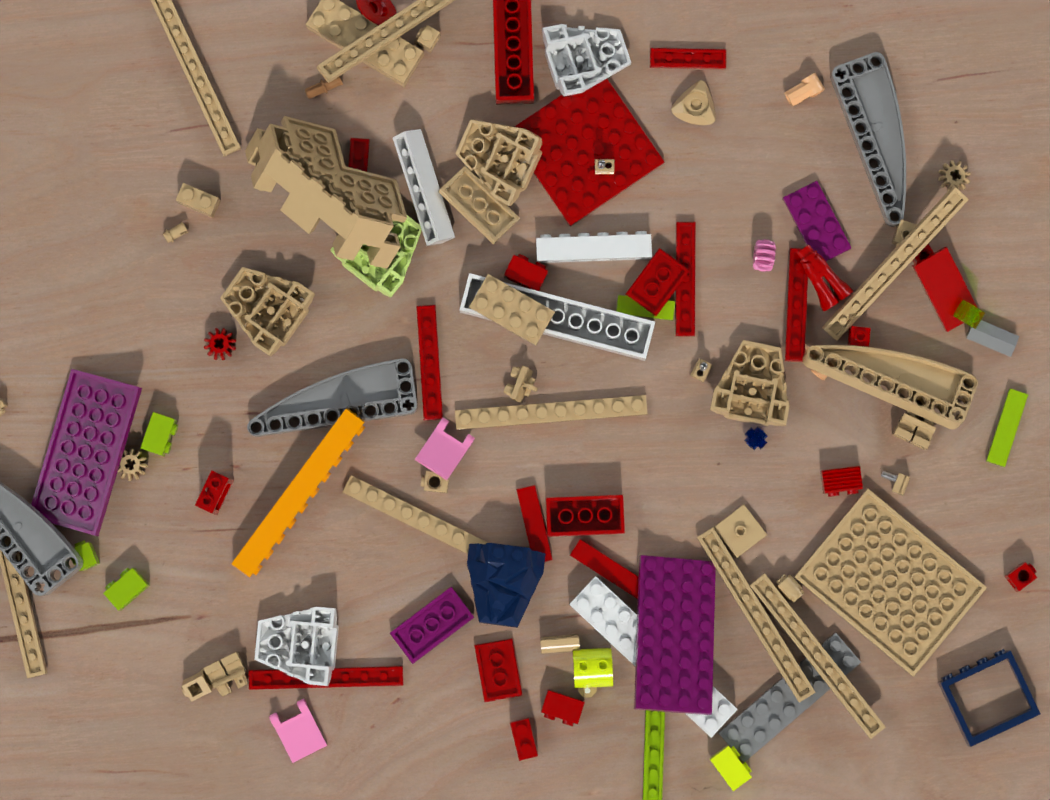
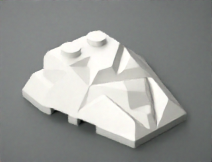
[542,24,632,97]
[254,607,339,686]

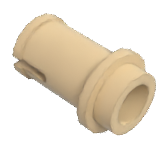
[162,222,188,243]

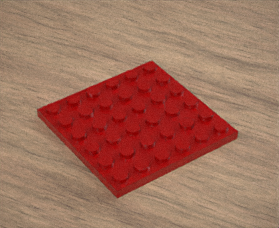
[514,79,665,227]

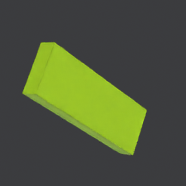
[616,295,675,321]

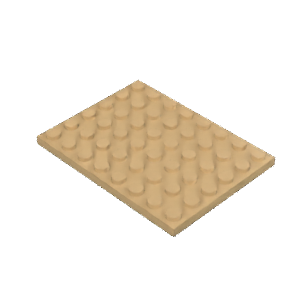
[794,489,987,677]

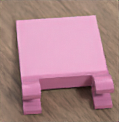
[415,418,475,480]
[269,698,327,763]

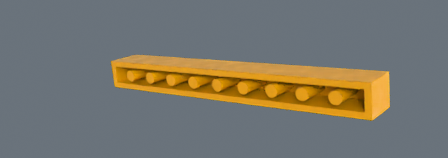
[231,407,365,577]

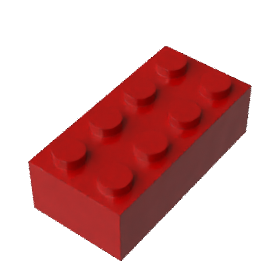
[546,495,625,537]

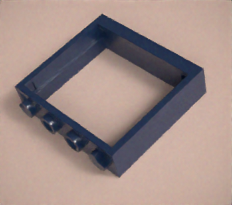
[938,649,1041,747]

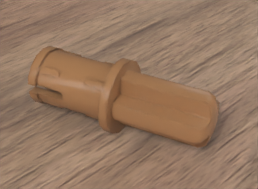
[305,77,343,99]

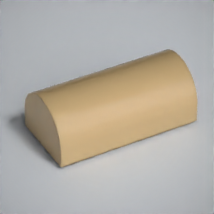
[540,634,580,654]

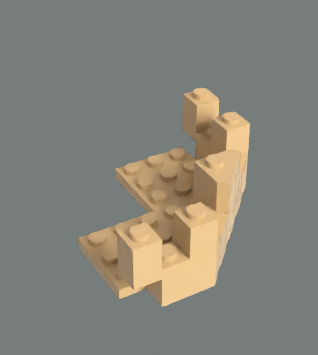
[245,116,407,269]

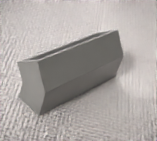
[966,318,1019,357]

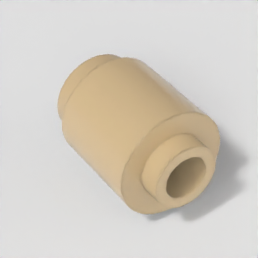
[776,574,804,603]

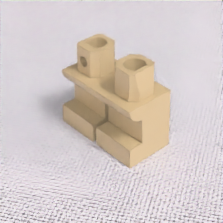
[892,411,936,450]
[203,652,248,697]

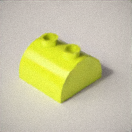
[573,648,613,688]

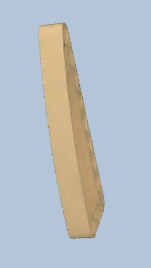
[802,345,978,430]

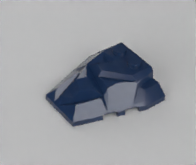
[467,543,546,628]

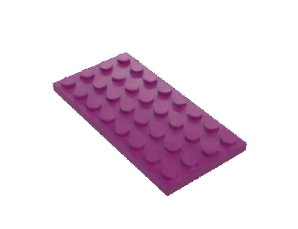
[31,369,142,536]
[634,555,716,715]

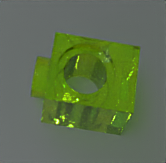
[953,300,985,329]

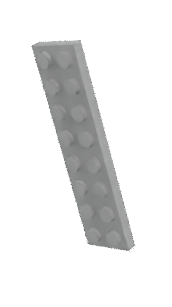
[719,633,861,762]

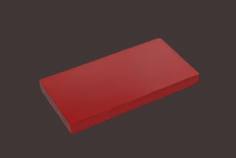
[912,247,980,332]

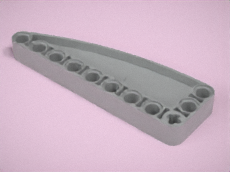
[830,52,906,227]
[247,359,418,437]
[0,482,83,596]

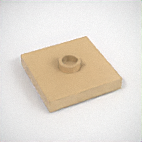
[714,504,767,558]

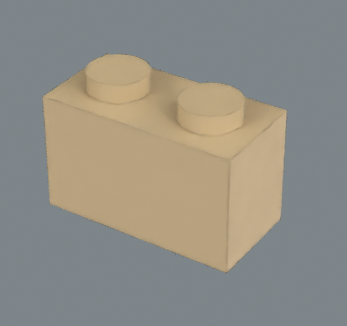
[176,183,221,218]

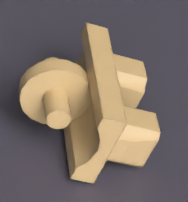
[504,366,538,403]

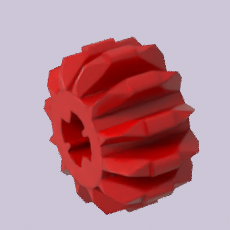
[204,328,236,360]

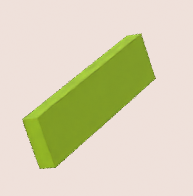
[986,388,1028,467]

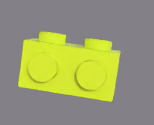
[709,745,752,791]

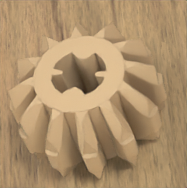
[938,160,971,192]
[117,448,148,481]

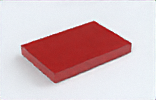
[625,248,690,317]
[474,638,522,702]

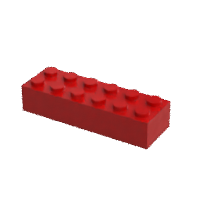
[493,0,534,105]

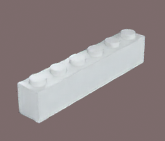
[393,129,455,246]
[536,231,652,263]

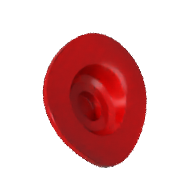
[356,0,397,26]

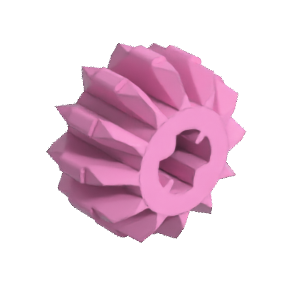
[752,239,776,272]

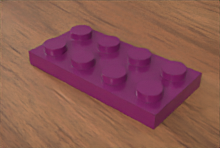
[782,181,851,261]
[390,587,474,664]

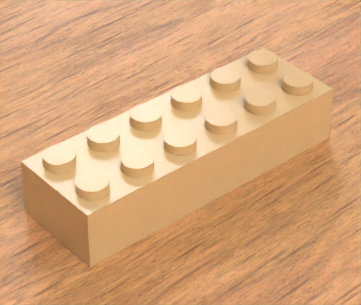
[306,0,424,87]

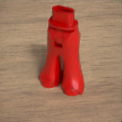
[797,244,853,312]

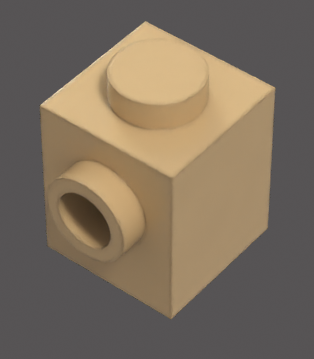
[891,220,917,248]

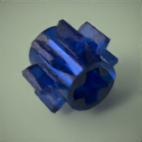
[744,427,768,450]

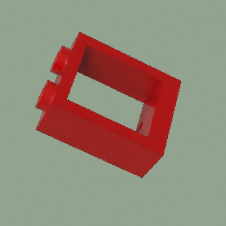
[195,470,234,515]

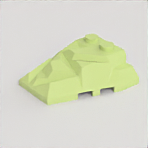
[330,215,422,298]

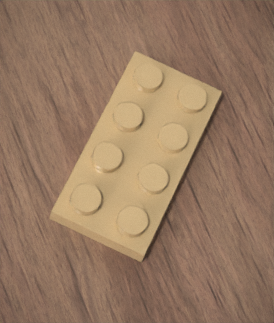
[439,166,520,245]
[469,274,555,346]

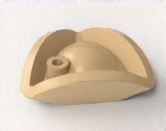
[671,80,716,125]

